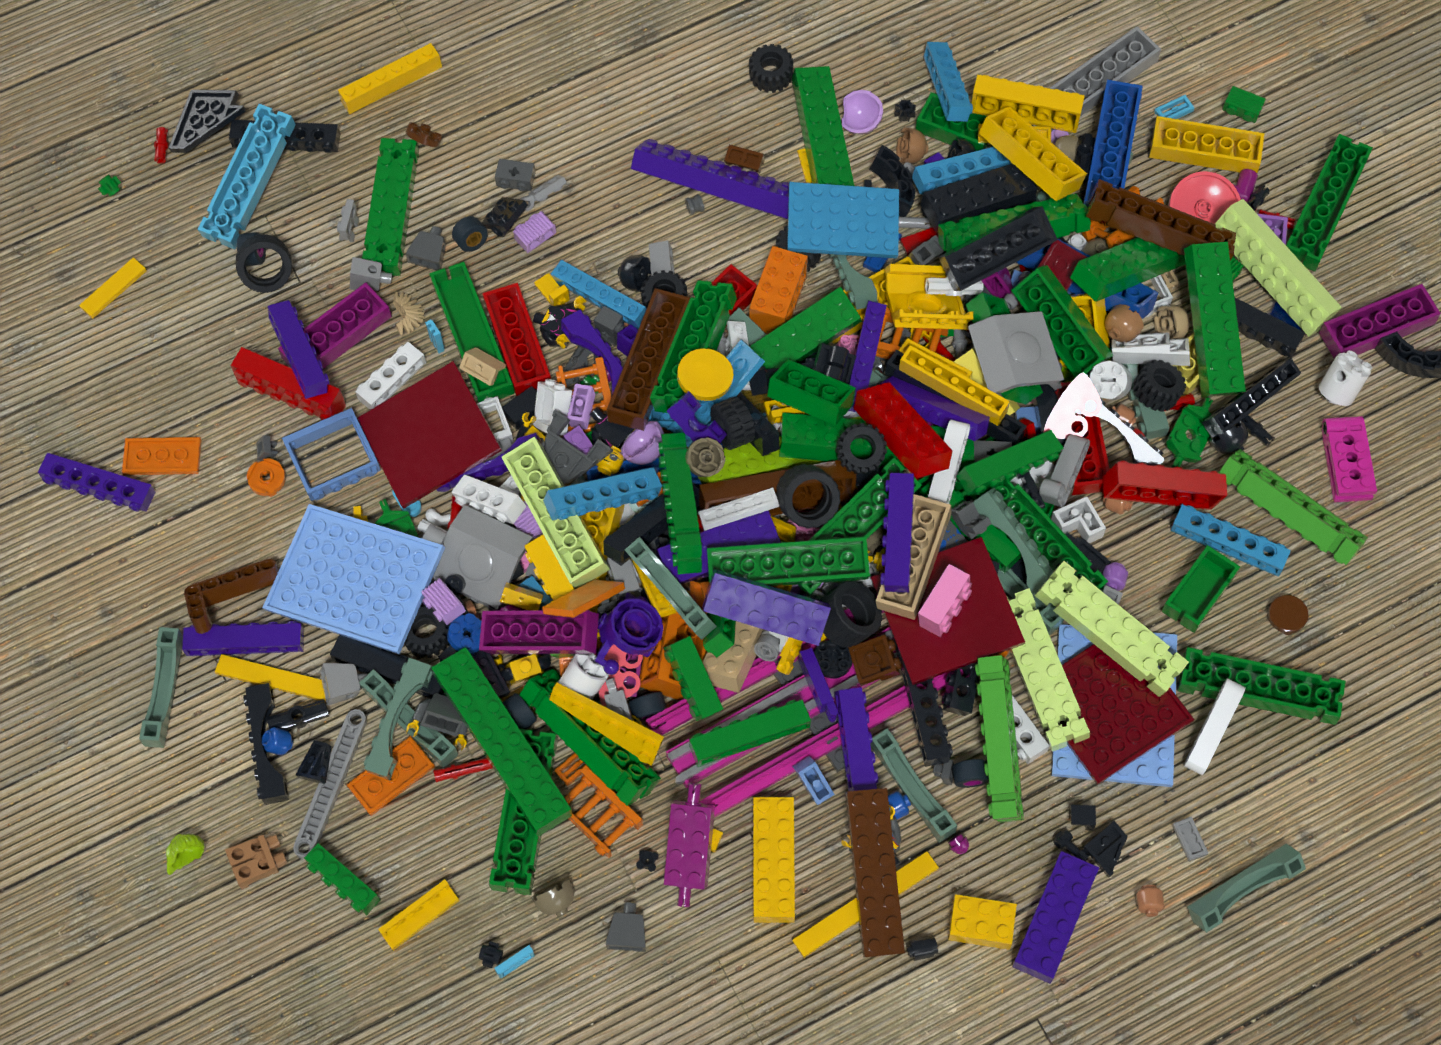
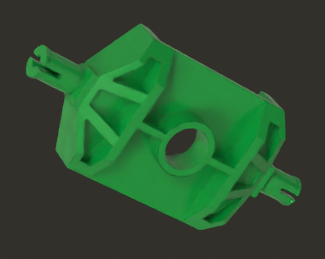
[1166,397,1213,468]
[374,499,419,538]

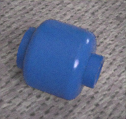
[262,727,293,755]
[888,791,911,820]

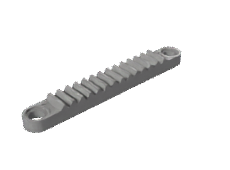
[293,709,367,860]

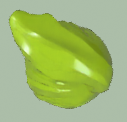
[166,834,205,875]

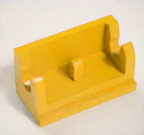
[500,582,543,611]

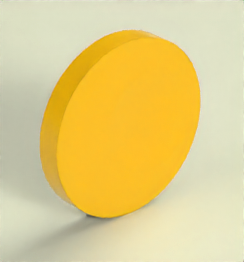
[677,349,733,401]

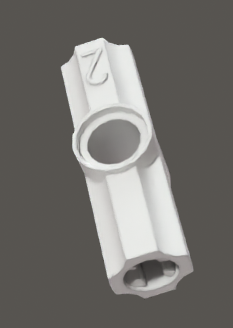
[925,277,983,296]

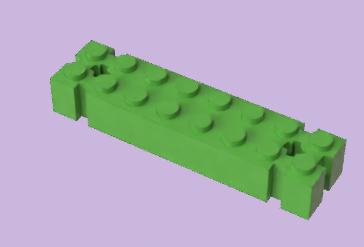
[1219,449,1368,565]
[975,655,1024,823]

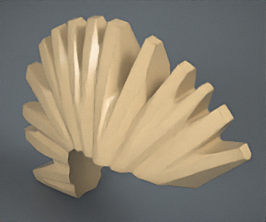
[392,292,424,336]

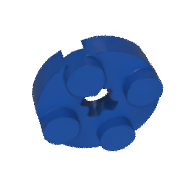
[447,613,482,653]

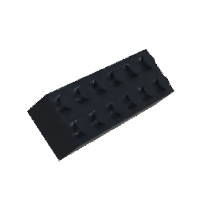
[920,164,1037,234]
[938,206,1058,291]

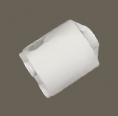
[1319,351,1372,406]
[1089,361,1133,400]
[557,654,609,700]

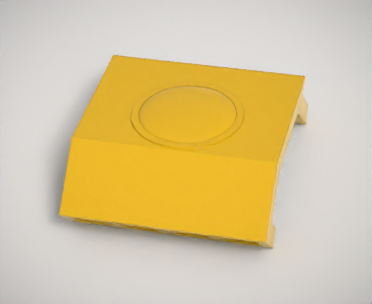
[885,264,973,330]

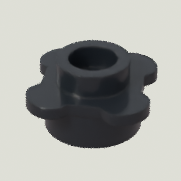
[636,850,659,872]

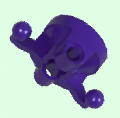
[594,592,663,675]

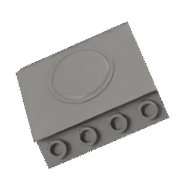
[968,312,1064,397]
[433,505,533,611]

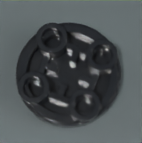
[814,640,852,679]

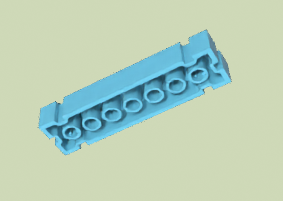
[198,104,296,250]

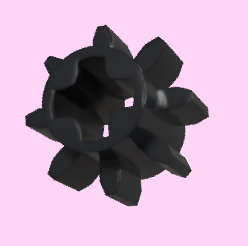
[894,100,916,122]
[479,941,503,968]

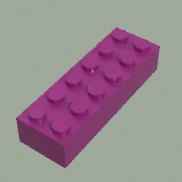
[278,282,392,369]
[1319,284,1441,359]
[479,610,599,654]

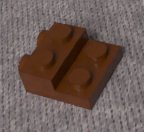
[849,634,902,686]

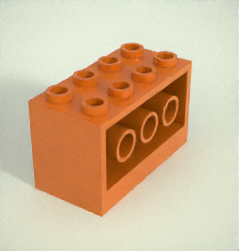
[749,246,808,333]
[640,611,707,700]

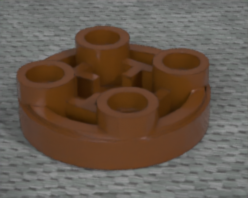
[405,122,443,147]
[1267,595,1309,635]

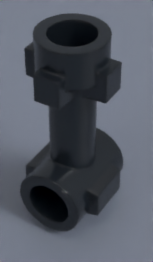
[1053,830,1090,861]

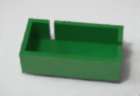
[1161,545,1241,633]

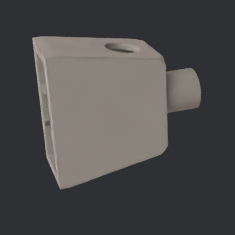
[350,257,392,291]
[320,663,368,705]

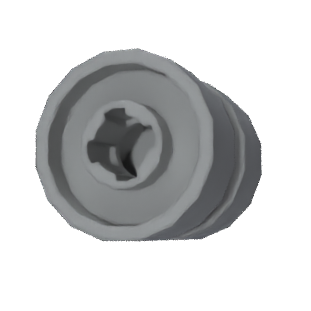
[754,630,780,661]

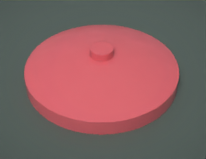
[1168,171,1241,224]

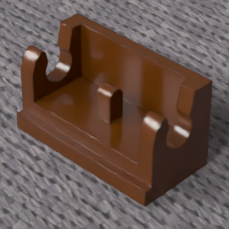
[724,144,765,173]

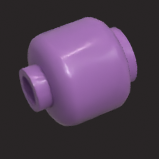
[1102,562,1128,591]

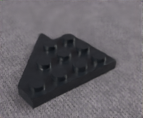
[168,90,246,153]

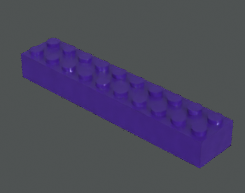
[631,139,789,219]

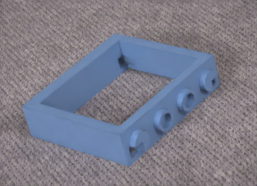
[282,408,381,501]

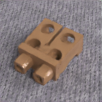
[225,834,287,890]

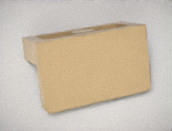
[459,348,506,386]

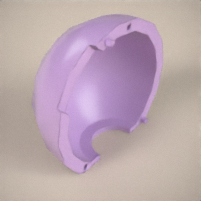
[842,90,883,135]
[621,421,664,465]

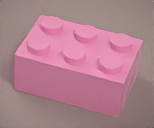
[918,564,972,637]

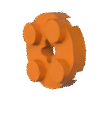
[247,458,286,497]

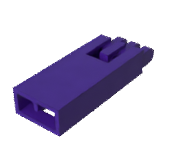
[798,648,838,722]

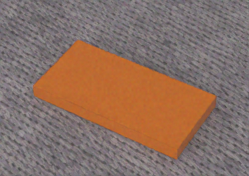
[122,437,202,475]
[542,579,625,618]
[347,736,435,816]

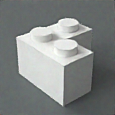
[1051,497,1106,543]

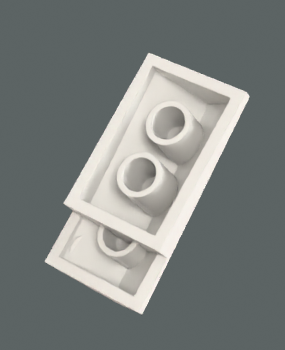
[1112,332,1190,366]

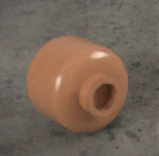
[1108,404,1137,428]
[1103,498,1133,515]
[1136,885,1165,917]

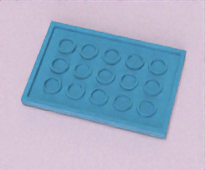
[787,182,899,258]

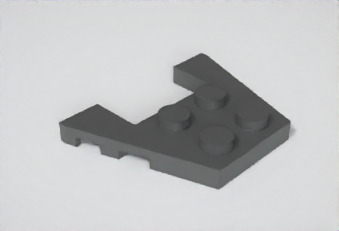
[542,410,613,487]

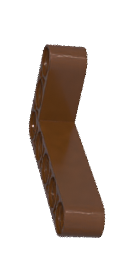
[184,559,279,634]

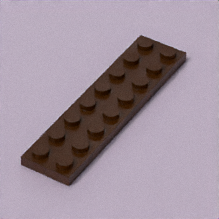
[846,788,905,957]

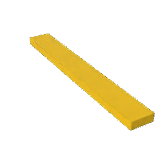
[792,852,939,958]

